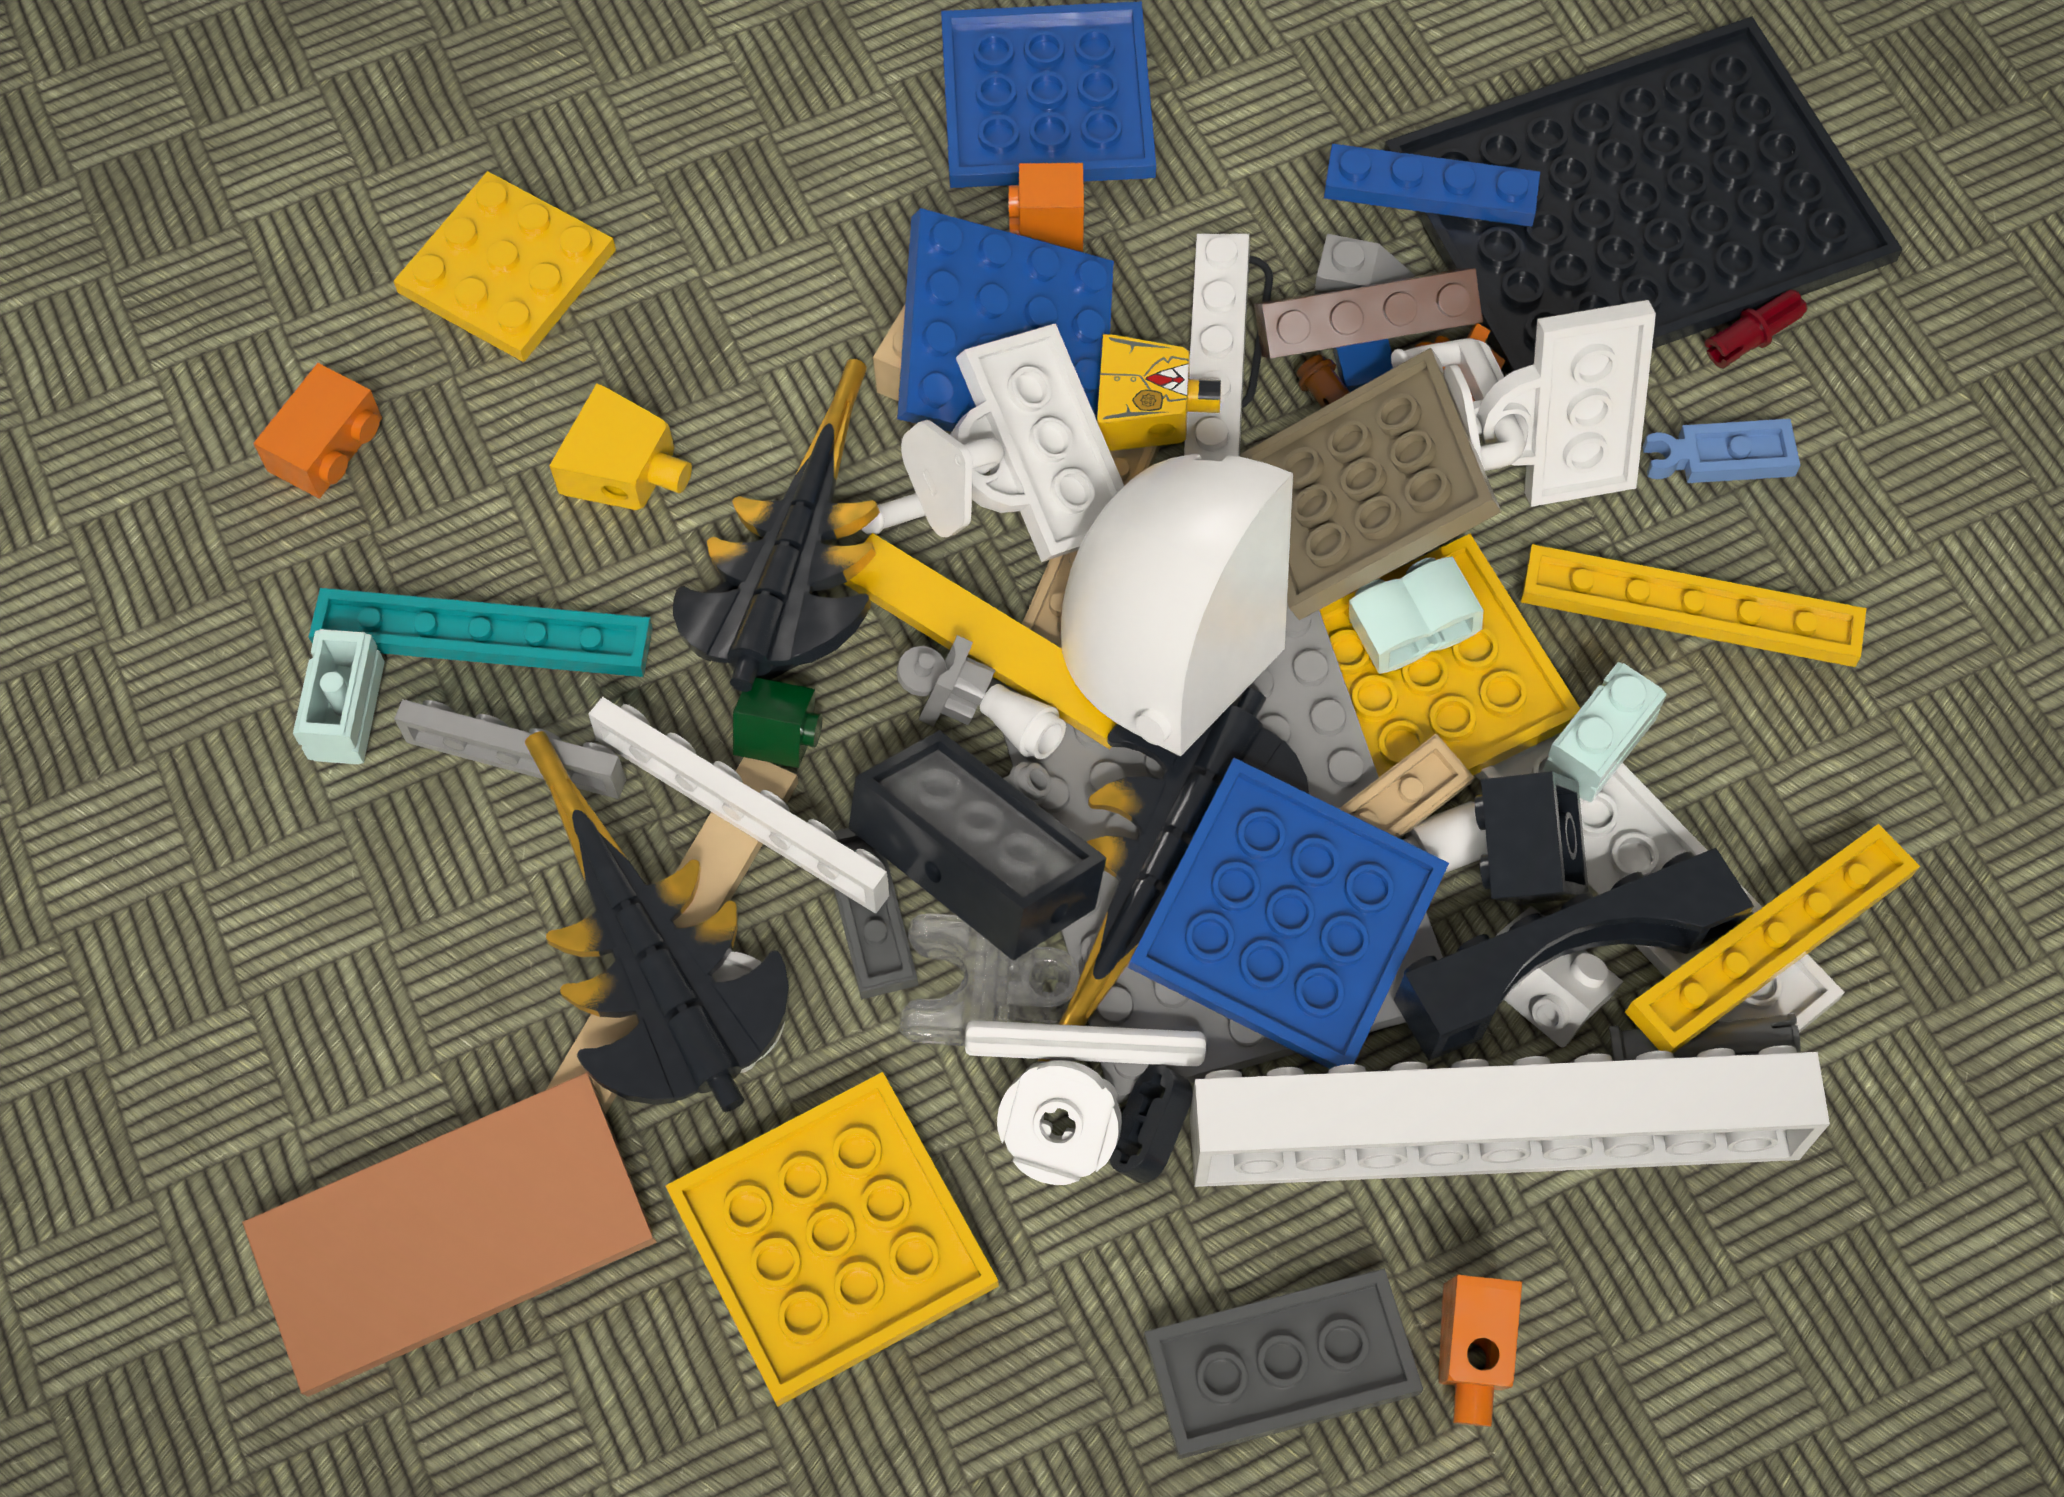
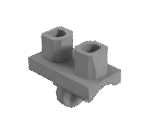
[896,635,995,727]

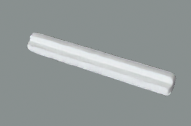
[965,1020,1206,1067]

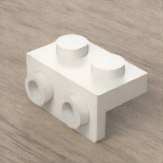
[1496,906,1623,1047]

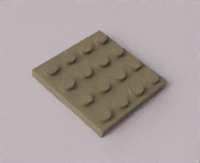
[1239,348,1502,620]

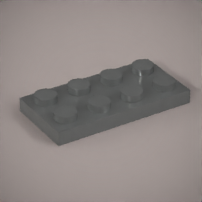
[1144,1268,1423,1460]

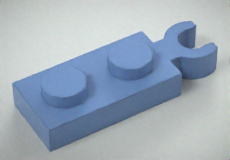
[1642,419,1800,483]

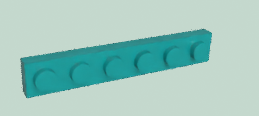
[308,588,653,677]

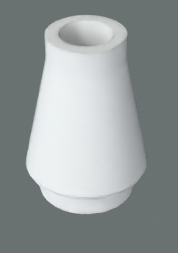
[980,684,1066,759]

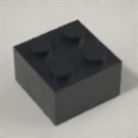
[1475,771,1589,905]

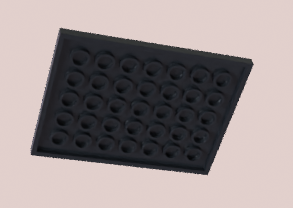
[1384,16,1903,375]

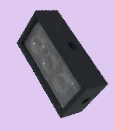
[849,730,1107,961]

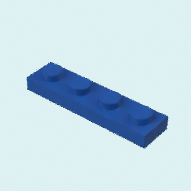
[1324,144,1540,227]

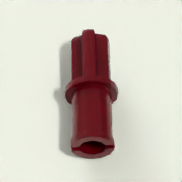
[1704,290,1808,369]

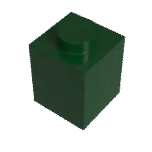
[733,678,823,768]

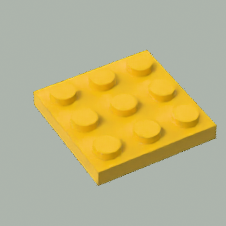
[393,171,616,362]

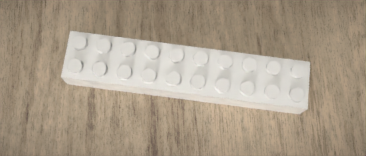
[1190,1045,1830,1187]

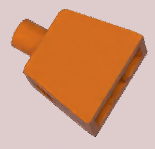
[1438,1275,1522,1427]

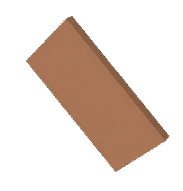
[242,1073,657,1397]

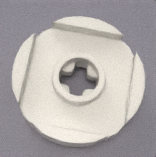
[997,1060,1122,1185]

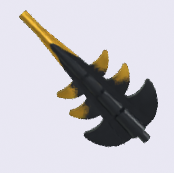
[673,359,880,692]
[1038,688,1309,1062]
[525,731,789,1112]

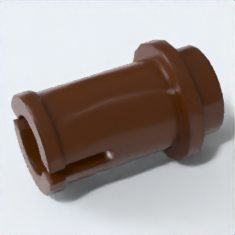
[1296,354,1350,408]

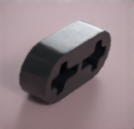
[1109,1065,1193,1183]

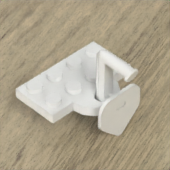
[1391,300,1656,507]
[862,323,1124,562]

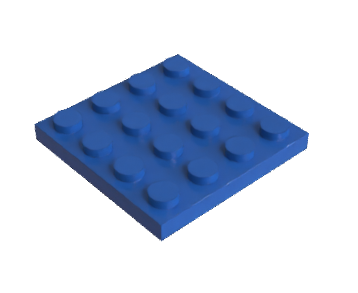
[941,1,1156,188]
[897,208,1114,432]
[1128,758,1449,1069]

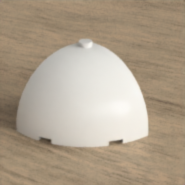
[1061,454,1293,756]

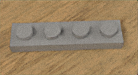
[394,699,627,799]

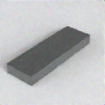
[833,828,918,1000]

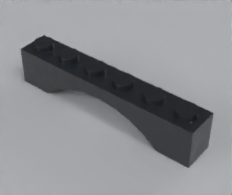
[1394,848,1754,1061]

